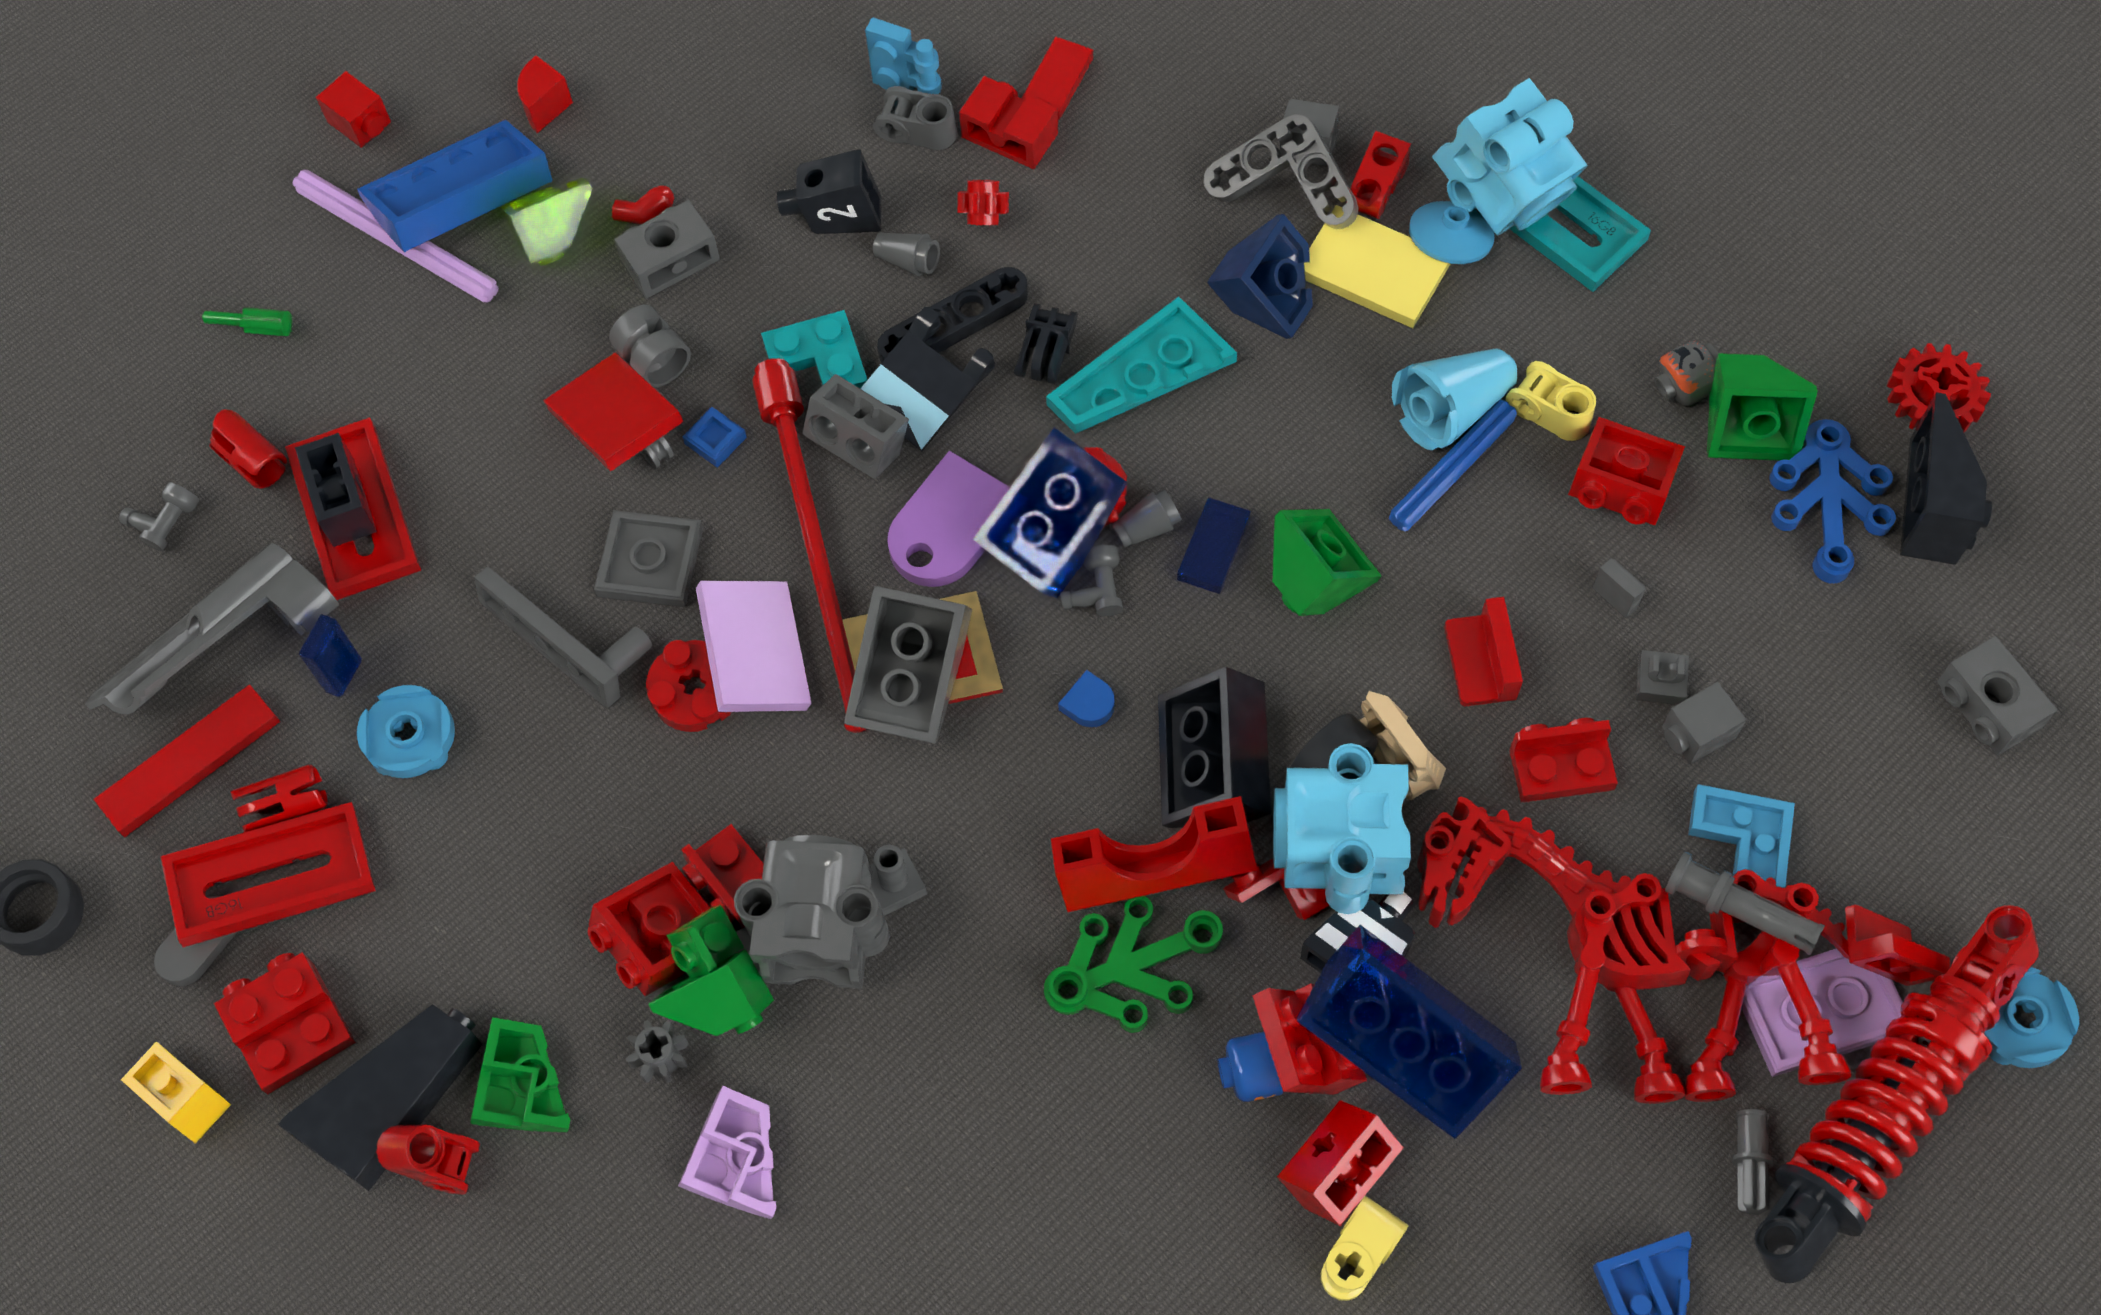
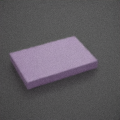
[696,581,811,712]
[1742,949,1903,1077]

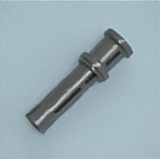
[1665,851,1825,955]

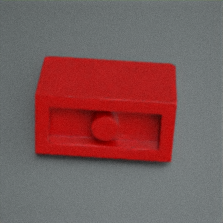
[1444,597,1523,707]
[1845,904,1951,986]

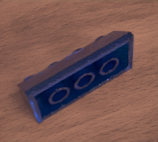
[1297,924,1522,1139]

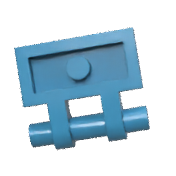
[865,17,942,94]

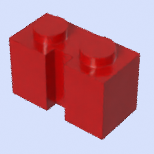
[959,76,1058,170]

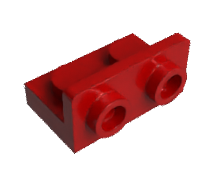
[1509,718,1618,803]
[681,824,764,929]

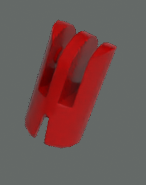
[209,409,287,489]
[230,764,328,832]

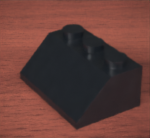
[1158,667,1271,828]

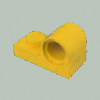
[121,1041,231,1144]

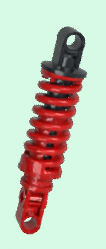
[1754,905,2039,1283]

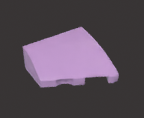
[678,1086,776,1219]

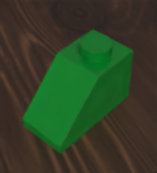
[648,949,774,1036]

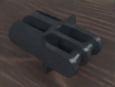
[1014,303,1078,385]

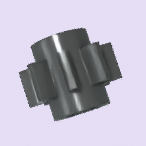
[626,1020,689,1083]

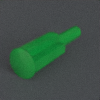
[202,307,292,336]

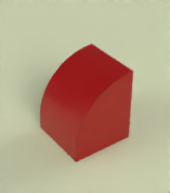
[517,55,573,133]

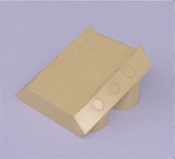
[1359,691,1446,800]

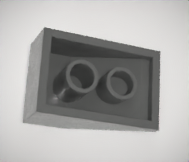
[844,586,972,744]

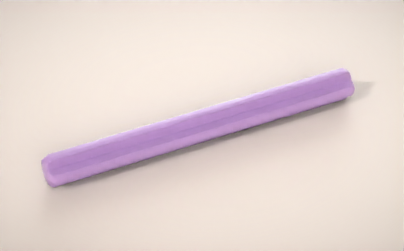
[293,170,499,302]

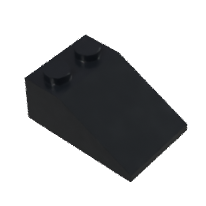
[1900,392,1992,565]

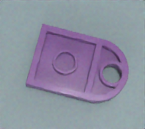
[888,451,1023,587]

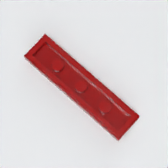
[93,684,280,838]

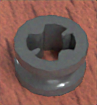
[639,436,674,470]

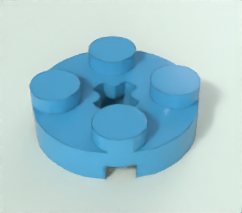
[357,685,455,778]
[1984,967,2079,1068]

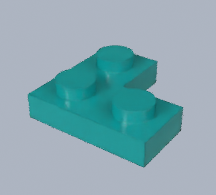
[761,310,867,389]

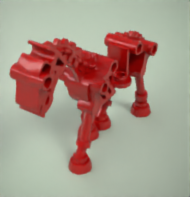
[1417,796,1851,1104]

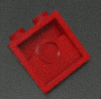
[1568,417,1685,526]
[588,862,710,996]
[213,952,356,1095]
[1252,984,1367,1095]

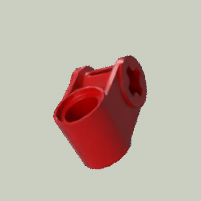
[376,1125,481,1195]

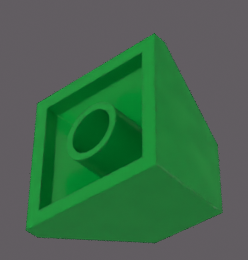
[1707,353,1818,460]
[1272,509,1382,616]

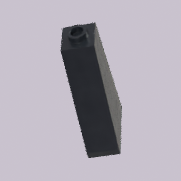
[278,1004,483,1191]

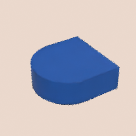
[1058,670,1115,727]

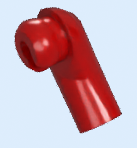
[612,185,674,224]

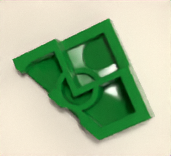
[470,1017,570,1132]

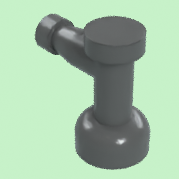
[119,482,200,552]
[1060,545,1123,616]

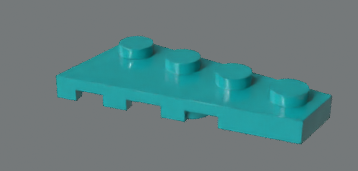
[1046,297,1237,434]

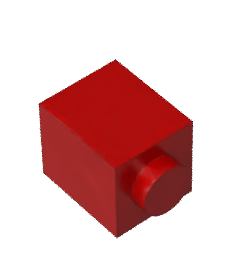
[316,71,391,148]

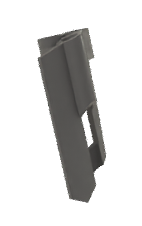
[85,543,339,714]

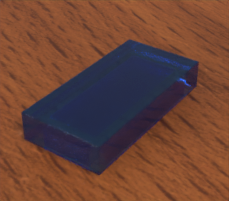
[1177,497,1251,594]
[299,614,362,697]

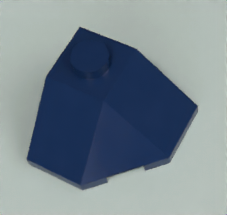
[1207,214,1313,339]

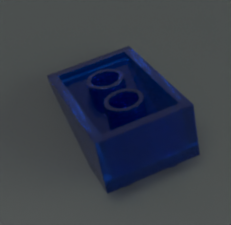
[973,427,1128,598]

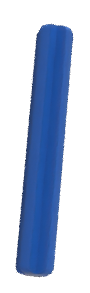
[1389,400,1517,531]

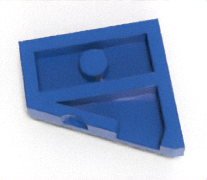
[1593,1231,1692,1315]

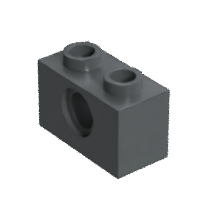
[614,200,720,299]
[1937,636,2057,756]

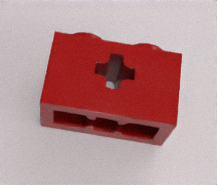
[1277,1100,1404,1226]

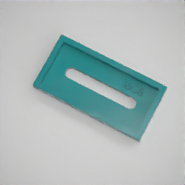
[1510,176,1651,292]

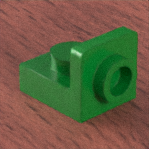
[666,905,744,978]

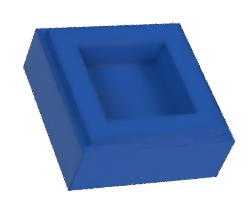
[682,407,747,468]

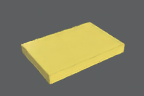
[1304,205,1451,328]

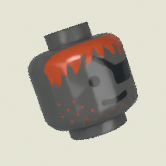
[1654,340,1718,406]

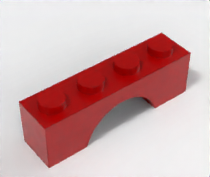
[1051,796,1258,912]

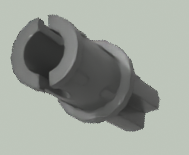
[1732,1109,1774,1215]

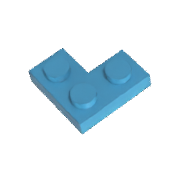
[1688,784,1795,888]

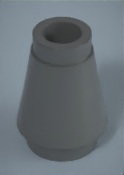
[873,232,940,276]
[1111,489,1182,548]

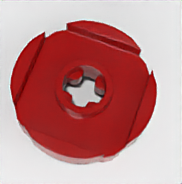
[646,640,732,732]

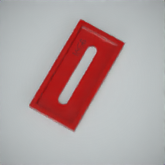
[285,417,421,600]
[161,802,376,948]

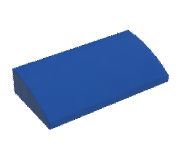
[357,120,553,252]

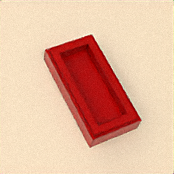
[1022,37,1093,120]

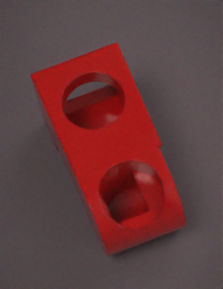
[1346,131,1411,219]

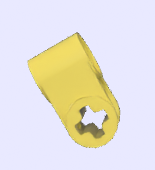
[1506,361,1596,441]
[1321,1195,1409,1301]

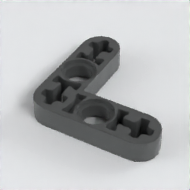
[1203,114,1359,229]

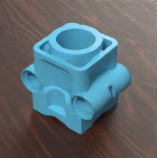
[1432,78,1588,236]
[1273,743,1411,914]

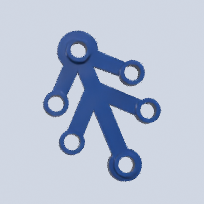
[1769,419,1896,583]

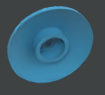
[1409,201,1495,264]

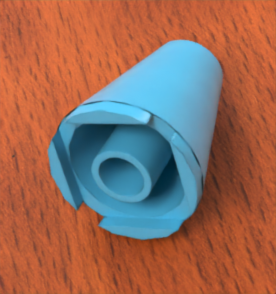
[1392,349,1517,450]

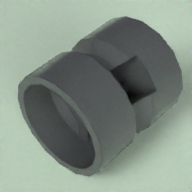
[609,305,691,388]

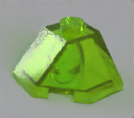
[500,178,592,266]

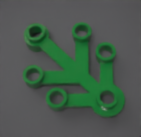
[1044,896,1223,1033]

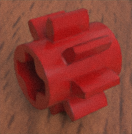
[957,180,1009,225]

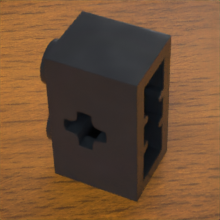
[295,433,377,547]

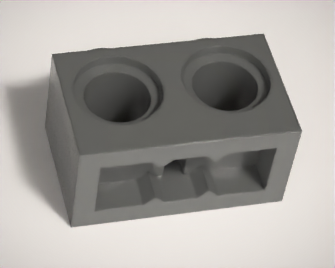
[802,374,909,479]

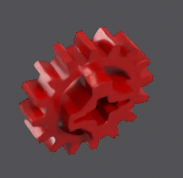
[1887,343,1991,432]

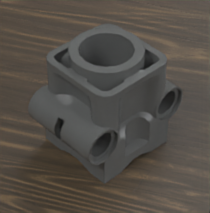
[734,835,890,989]

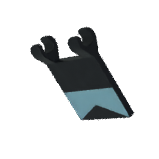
[861,307,995,452]

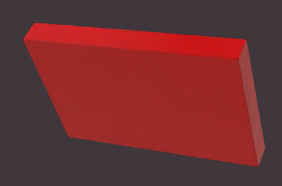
[543,352,684,472]

